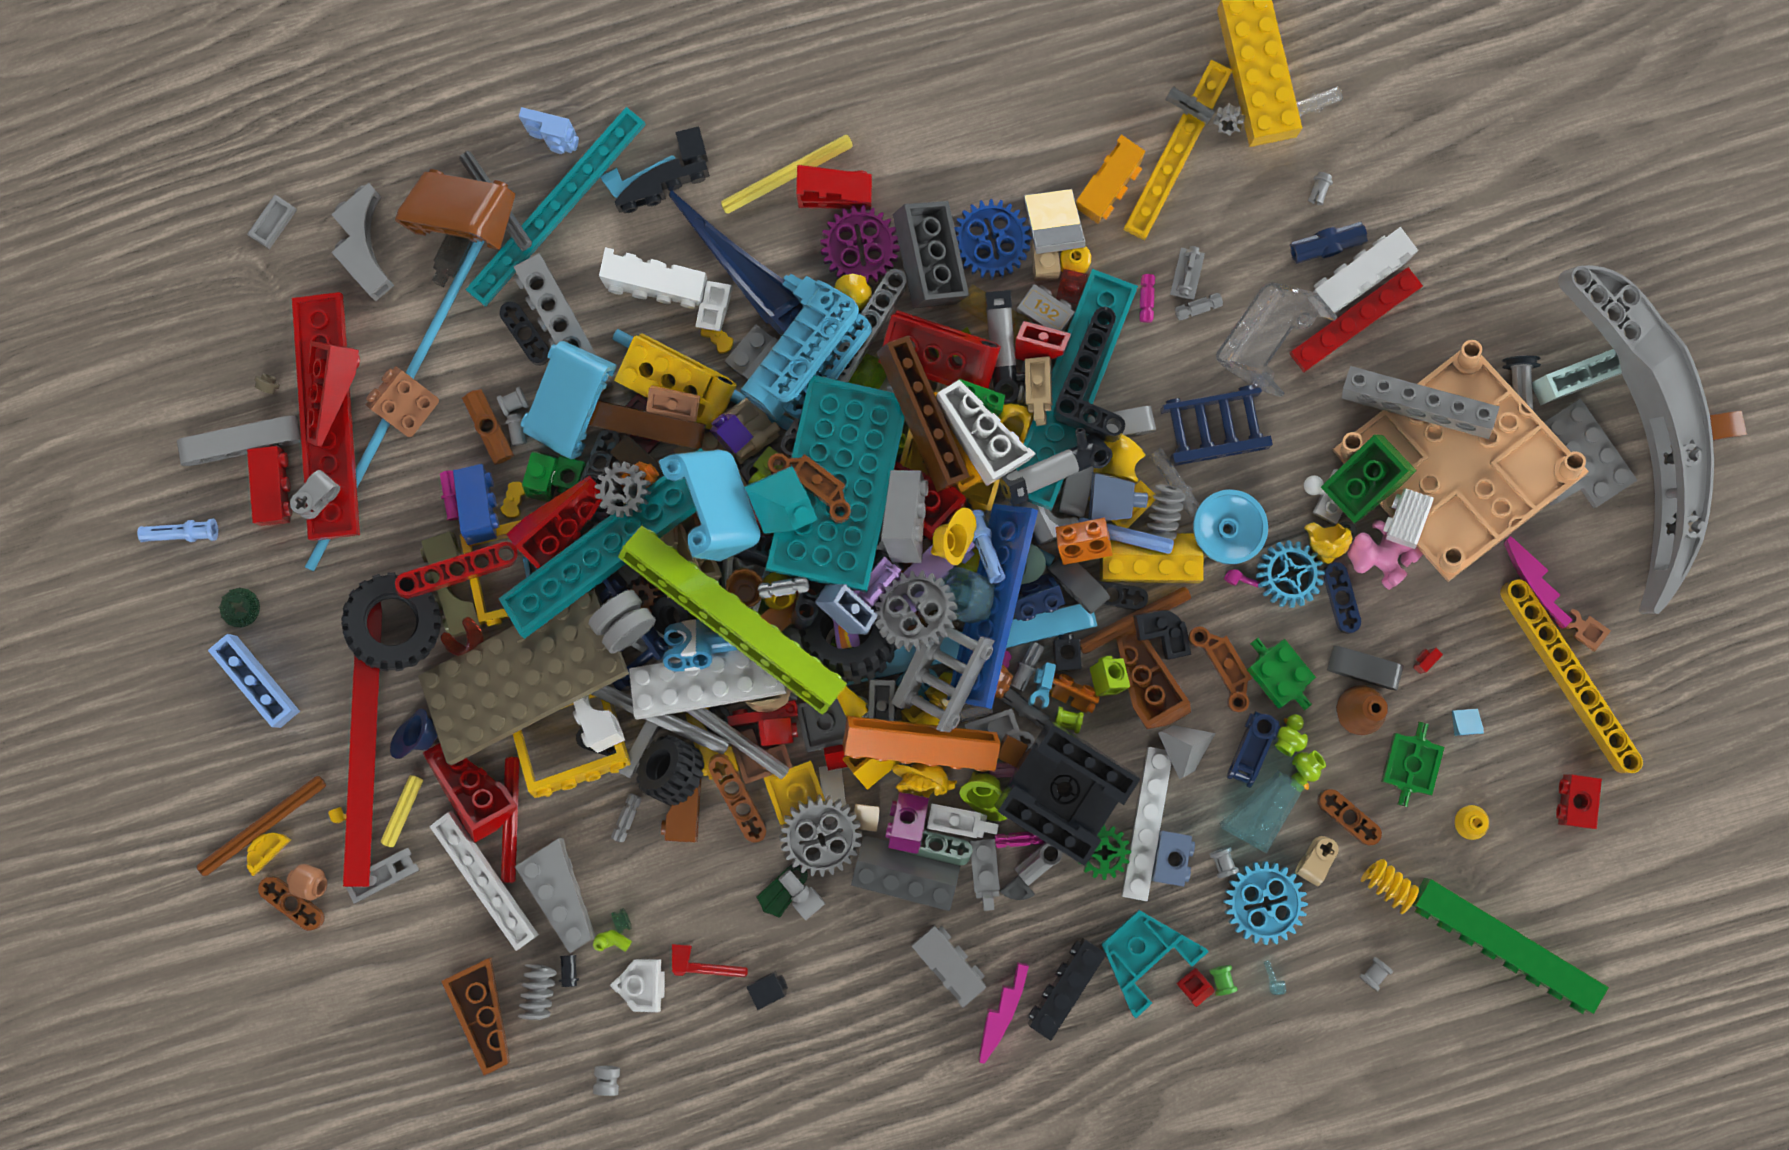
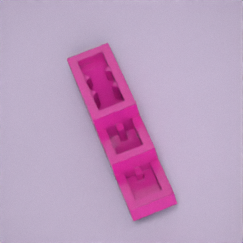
[1504,536,1572,629]
[978,962,1029,1064]

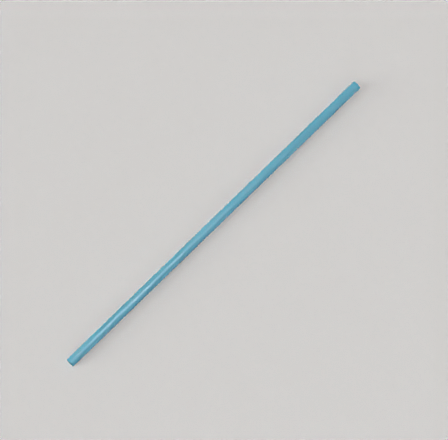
[305,241,485,571]

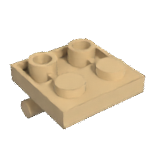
[711,398,780,464]

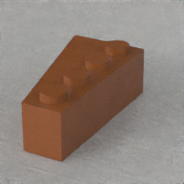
[441,957,510,1076]

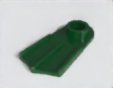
[756,864,808,918]

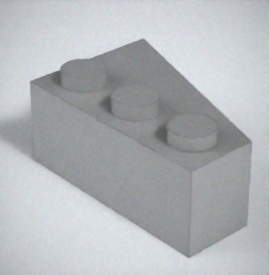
[911,924,987,1008]

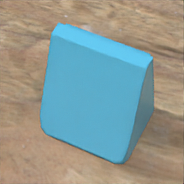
[1452,709,1484,736]

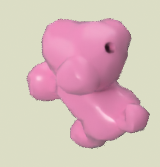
[1347,520,1423,590]

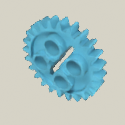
[1223,861,1308,945]

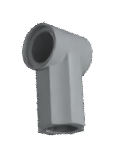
[1014,842,1062,886]

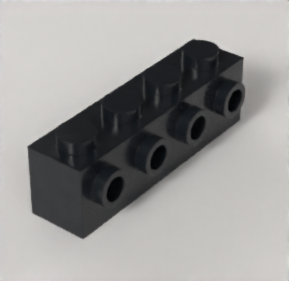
[1027,938,1107,1041]

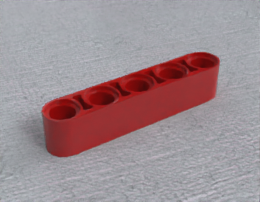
[395,541,518,599]

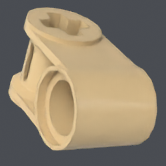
[1295,836,1339,887]

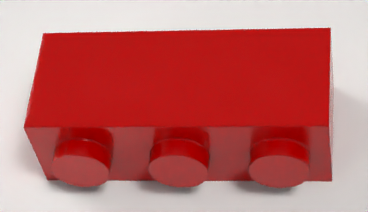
[247,446,293,526]

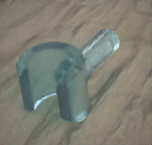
[1263,960,1286,995]

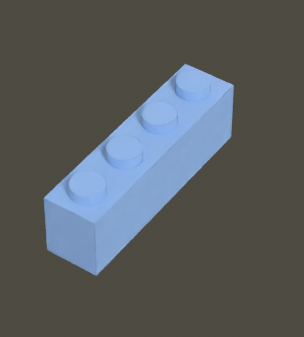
[208,634,300,728]

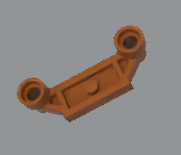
[768,453,851,523]
[1189,626,1252,712]

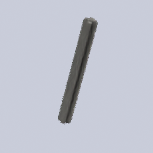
[460,151,532,251]

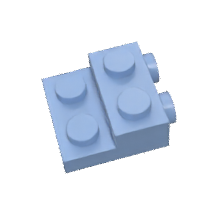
[519,107,579,154]

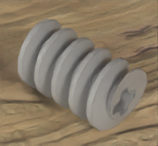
[1147,485,1186,540]
[517,964,557,1020]

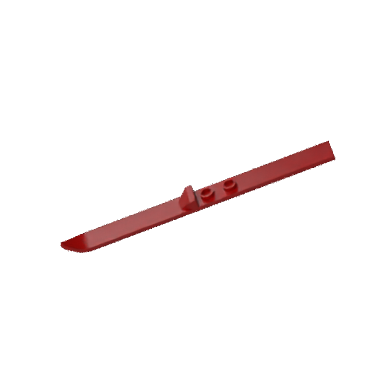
[343,602,382,887]

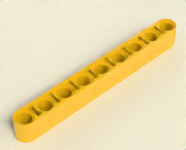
[1500,579,1643,773]

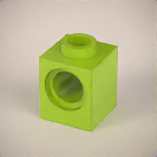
[1090,656,1130,696]

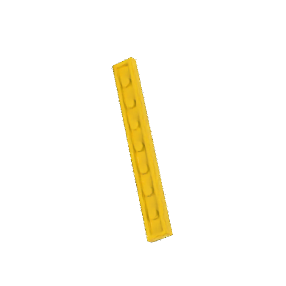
[1123,59,1233,241]

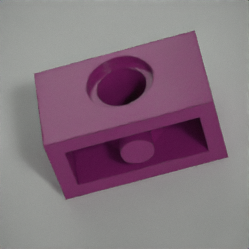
[885,792,929,854]

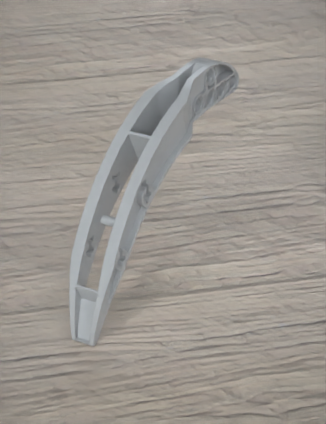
[1558,266,1714,614]

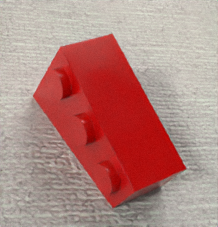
[796,165,872,210]

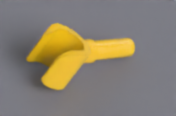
[328,807,346,823]

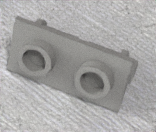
[1170,246,1205,300]

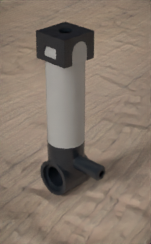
[984,290,1025,404]
[999,428,1112,506]

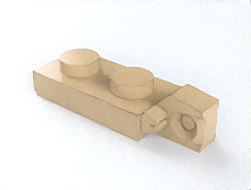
[1025,356,1052,426]

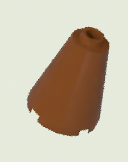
[1336,685,1388,735]

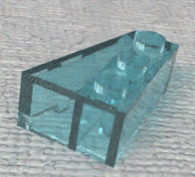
[1219,770,1304,853]

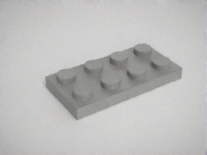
[1544,398,1637,508]

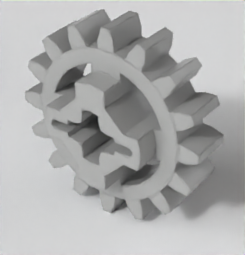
[595,462,651,518]

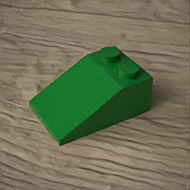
[1321,435,1417,523]

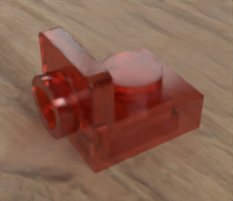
[1056,269,1088,305]

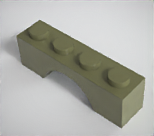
[420,531,485,637]

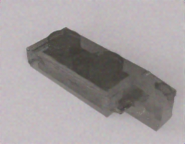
[432,234,473,288]

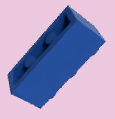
[453,464,500,545]

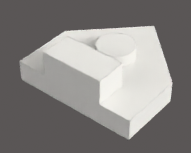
[610,959,665,1012]

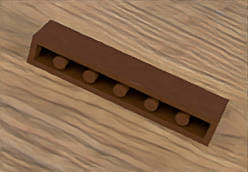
[876,336,970,492]

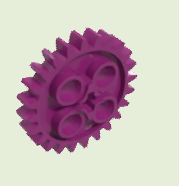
[820,205,900,284]

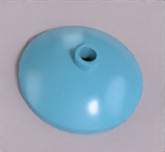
[1193,489,1268,564]

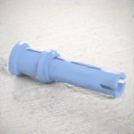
[972,510,1005,584]
[137,519,218,542]

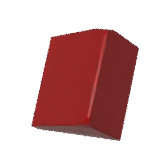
[1176,967,1215,1007]

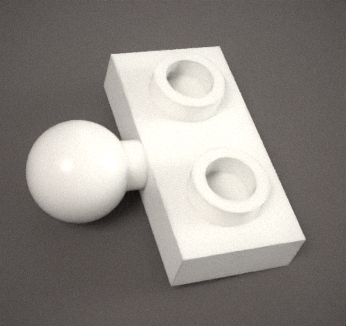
[1304,469,1343,525]

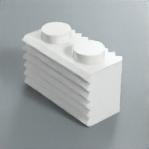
[1383,488,1434,549]

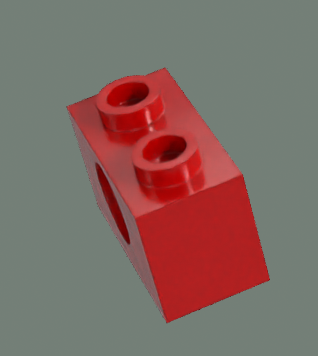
[1556,774,1602,829]

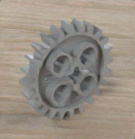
[874,571,958,652]
[779,794,862,877]

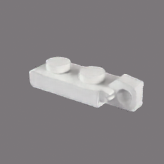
[927,803,999,838]

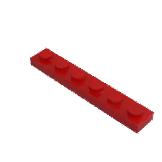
[1289,267,1423,373]

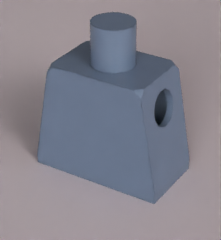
[1088,472,1148,521]

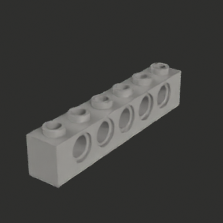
[513,253,613,391]
[1341,366,1500,439]

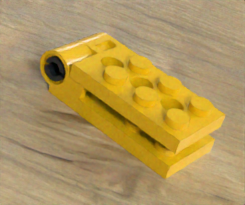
[614,333,737,429]

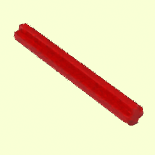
[501,757,520,883]

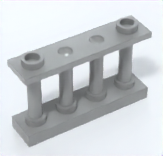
[891,612,995,732]

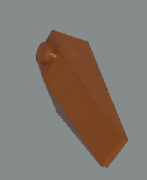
[1116,629,1191,729]

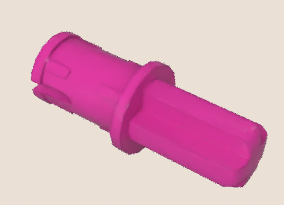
[440,470,459,521]

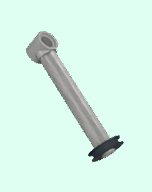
[1502,355,1541,410]

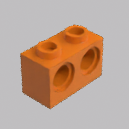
[1055,518,1113,565]

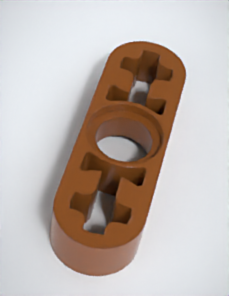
[1317,789,1382,845]
[258,877,324,931]

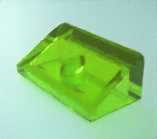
[848,353,887,389]

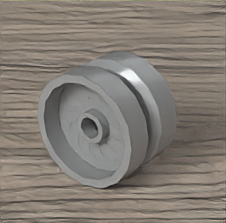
[588,590,656,654]

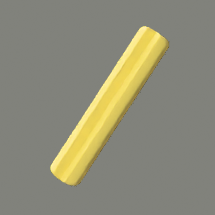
[381,775,423,847]

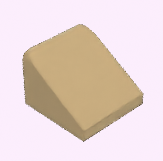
[853,803,880,832]

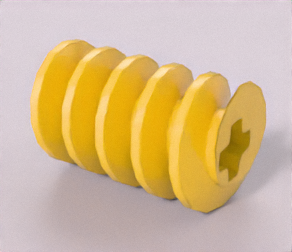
[1361,859,1419,914]

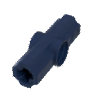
[1290,222,1368,264]

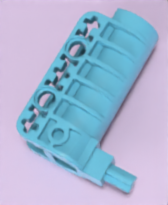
[740,273,872,421]

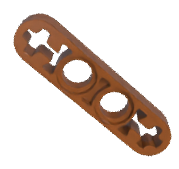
[708,753,766,843]

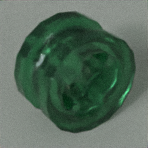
[611,908,632,934]

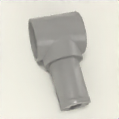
[779,870,825,920]

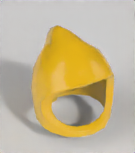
[998,403,1034,444]
[1093,435,1145,483]

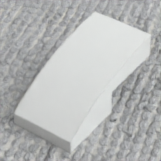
[695,281,733,331]

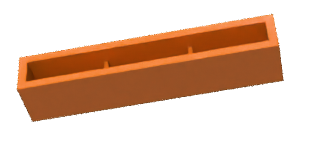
[843,716,1001,772]

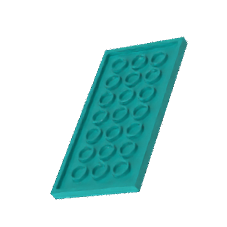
[766,375,905,593]

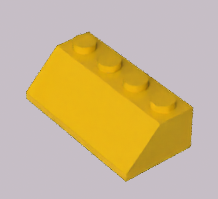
[1100,533,1204,583]

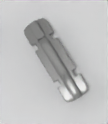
[1175,293,1223,321]
[758,577,809,599]
[611,793,642,842]

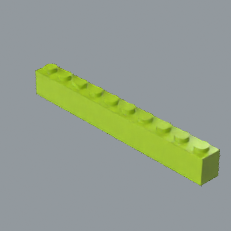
[618,526,847,715]

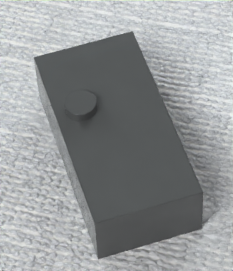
[893,201,969,309]

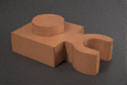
[1565,609,1611,652]

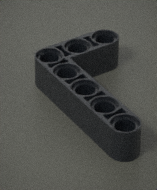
[1053,306,1125,443]
[733,533,827,630]

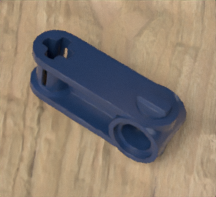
[1227,711,1281,788]

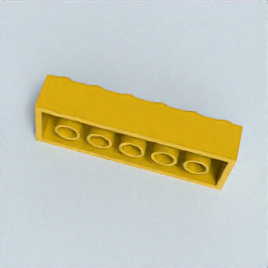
[1217,0,1302,147]

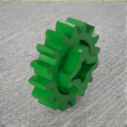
[1078,825,1131,880]

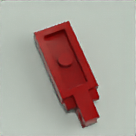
[727,700,798,728]

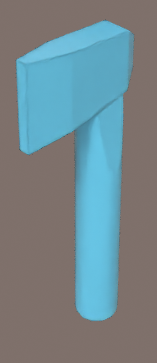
[600,155,676,198]

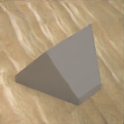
[1158,725,1216,779]

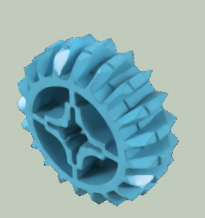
[1256,540,1325,608]

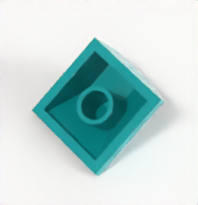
[745,466,817,534]

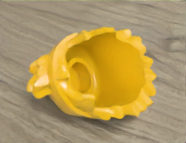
[893,763,957,798]

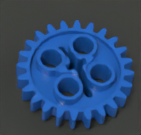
[954,199,1032,280]

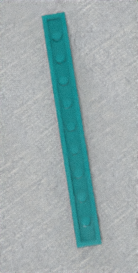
[465,107,646,307]

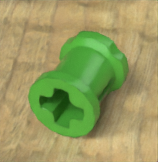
[1209,965,1238,996]

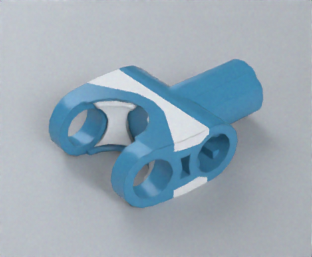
[663,619,738,672]

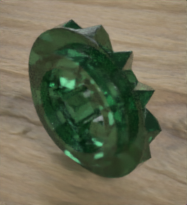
[218,587,260,628]

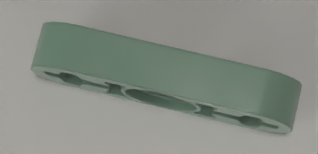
[904,830,973,865]

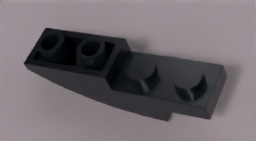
[615,158,710,213]

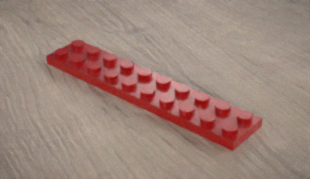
[292,292,360,541]

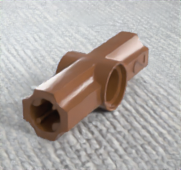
[462,389,515,465]

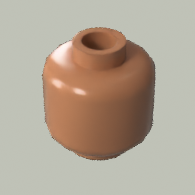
[287,864,328,901]

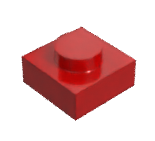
[1413,648,1443,674]

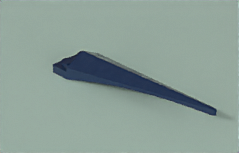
[669,191,804,336]

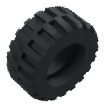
[341,572,441,672]
[799,590,897,685]

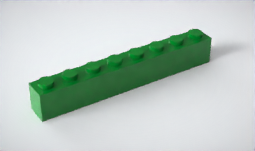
[1412,878,1609,1014]

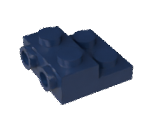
[1014,573,1065,621]

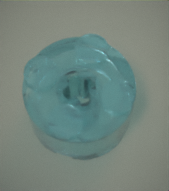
[942,567,995,624]

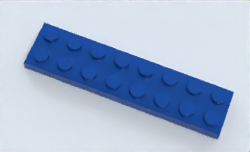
[947,504,1038,709]

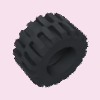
[636,735,704,806]

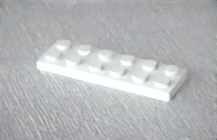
[629,650,787,720]

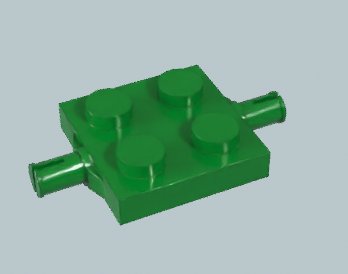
[1246,638,1316,710]
[1381,722,1445,807]

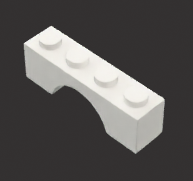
[573,695,625,753]

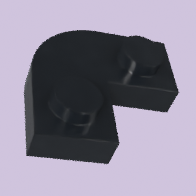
[1133,610,1192,660]

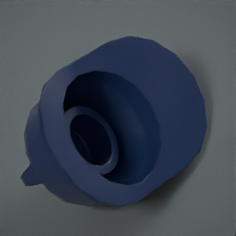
[390,708,438,759]

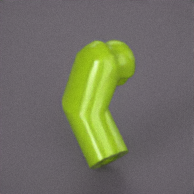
[593,930,632,952]

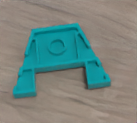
[1101,910,1209,1019]

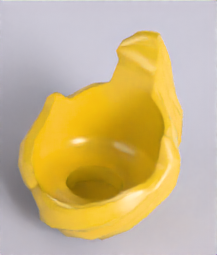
[1304,522,1353,564]

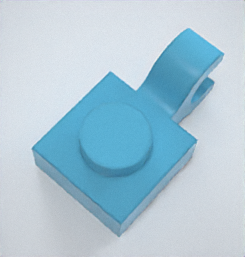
[1028,662,1056,709]

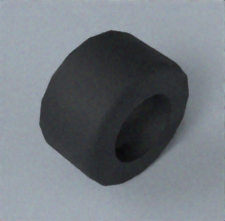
[652,595,698,639]

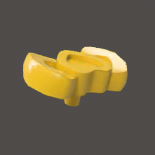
[700,328,734,354]
[500,481,525,518]

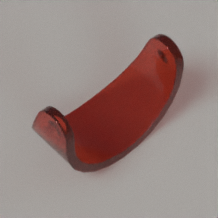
[440,617,483,655]

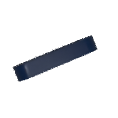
[1323,562,1361,634]

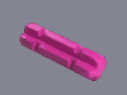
[1139,274,1155,323]
[994,831,1044,848]

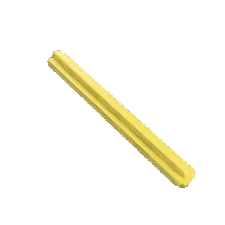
[721,135,853,214]

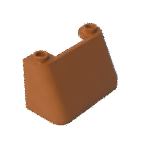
[395,169,516,250]

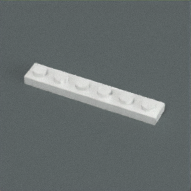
[1121,747,1172,901]
[429,811,539,951]

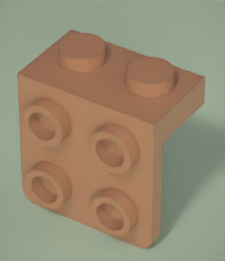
[365,366,439,437]

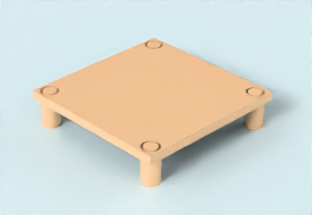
[1333,340,1589,582]

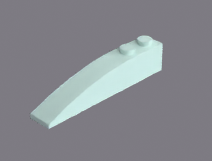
[1532,349,1622,406]

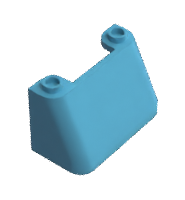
[521,341,617,459]
[659,450,760,561]

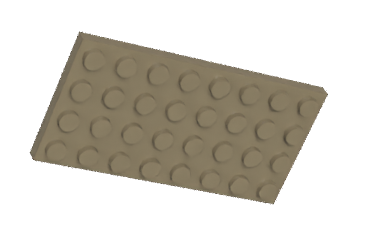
[418,587,629,765]

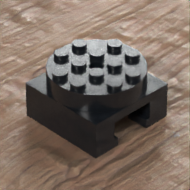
[995,719,1141,866]

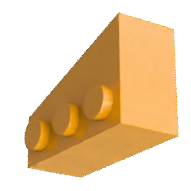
[1076,134,1146,224]

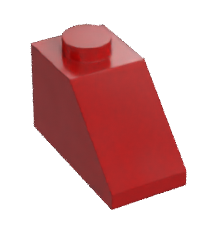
[1015,321,1071,361]
[758,717,798,747]

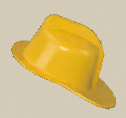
[931,508,976,565]

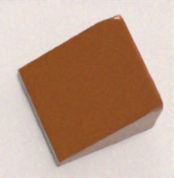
[998,734,1028,767]

